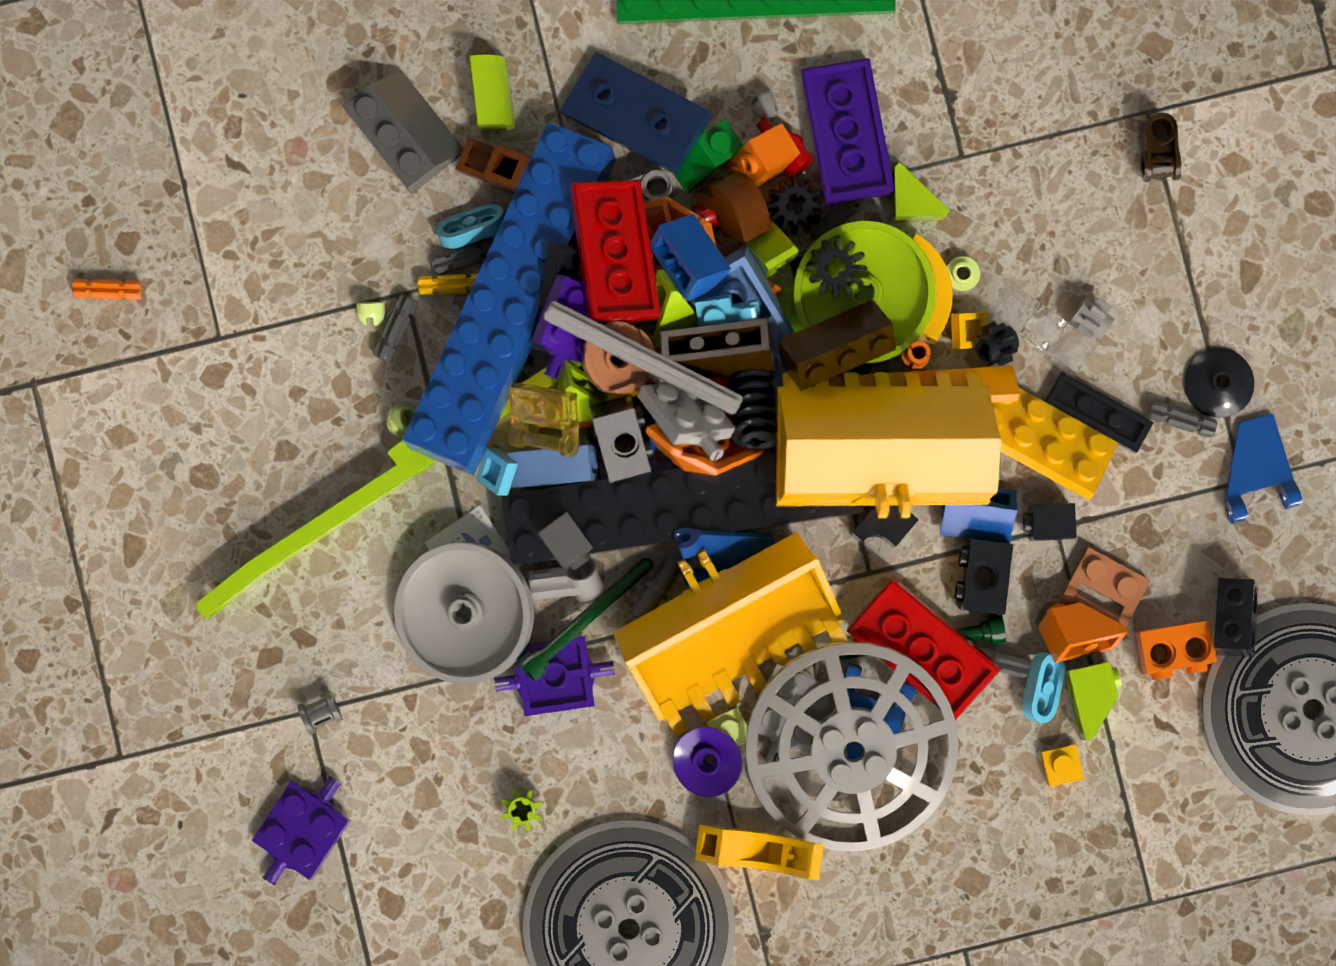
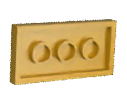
[992,388,1118,501]

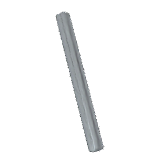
[544,301,742,414]

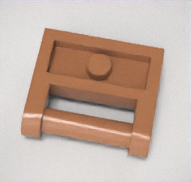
[1058,547,1151,628]

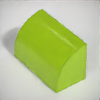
[470,55,515,133]

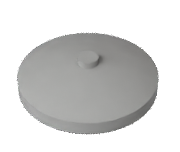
[394,541,534,684]

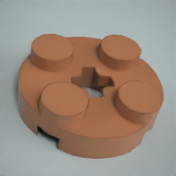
[582,322,655,394]

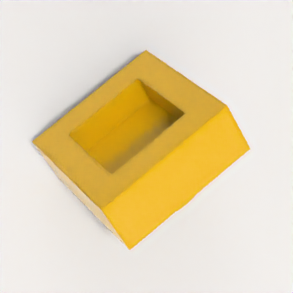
[951,312,988,349]
[1040,744,1084,787]

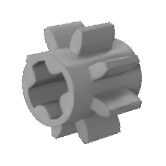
[1071,297,1115,342]

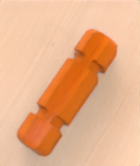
[72,278,142,300]

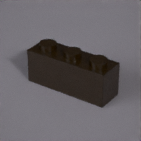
[778,299,896,391]
[661,318,775,378]

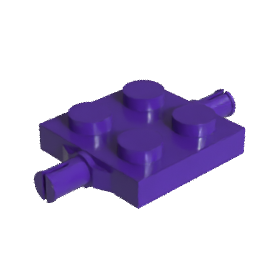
[532,274,607,380]
[494,636,615,716]
[252,776,351,885]

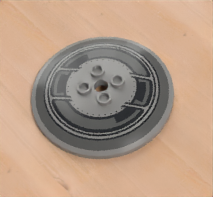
[1201,603,1336,816]
[523,820,735,966]

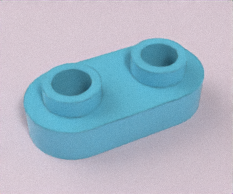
[436,203,505,249]
[1022,651,1066,723]

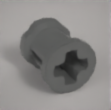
[297,692,343,735]

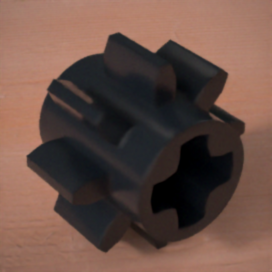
[975,321,1019,367]

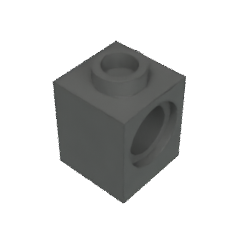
[538,513,593,570]

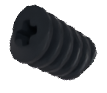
[729,369,778,450]

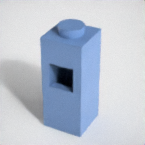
[506,445,600,489]

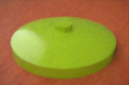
[794,221,936,363]

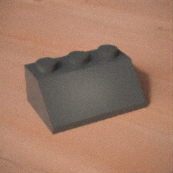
[342,70,464,195]

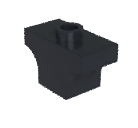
[850,505,919,548]

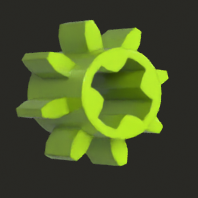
[501,788,544,832]

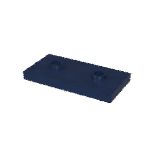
[560,52,712,175]

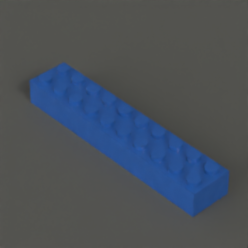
[402,122,616,476]

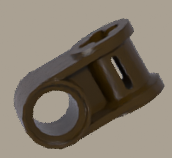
[1140,112,1181,182]

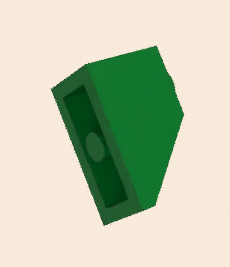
[672,119,744,194]

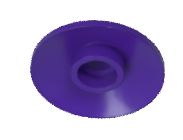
[673,727,743,797]

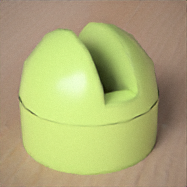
[356,302,385,327]

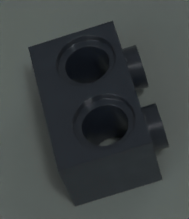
[1214,578,1259,657]

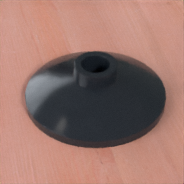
[1184,348,1255,418]

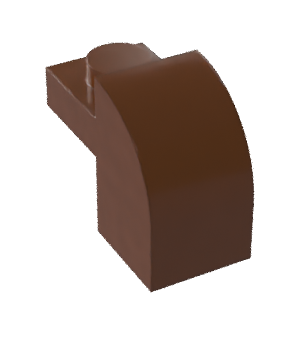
[455,137,531,195]
[694,171,772,243]

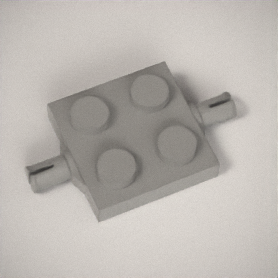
[637,374,735,461]
[759,660,835,762]

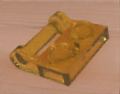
[508,383,579,458]

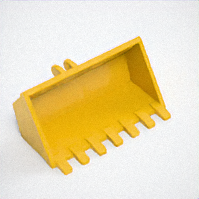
[776,372,1001,518]
[612,532,848,736]

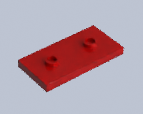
[569,180,661,323]
[846,576,1001,721]

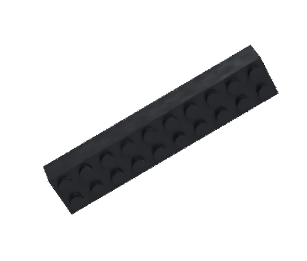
[501,453,864,566]

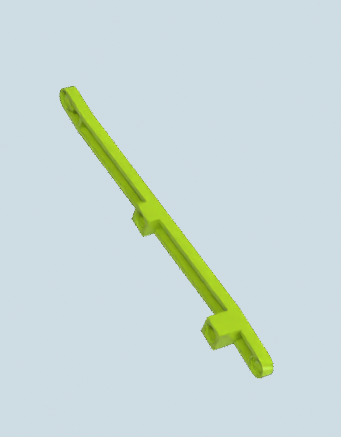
[194,321,641,621]

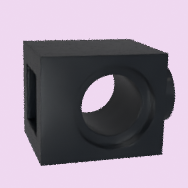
[1023,503,1077,541]

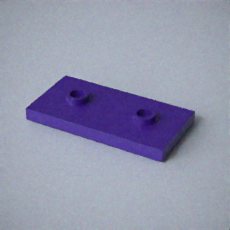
[801,58,895,205]

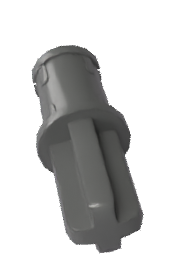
[975,644,1032,678]

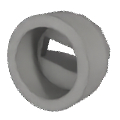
[751,89,778,119]

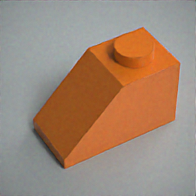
[1038,603,1128,663]

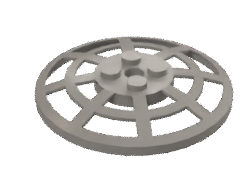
[745,641,959,852]

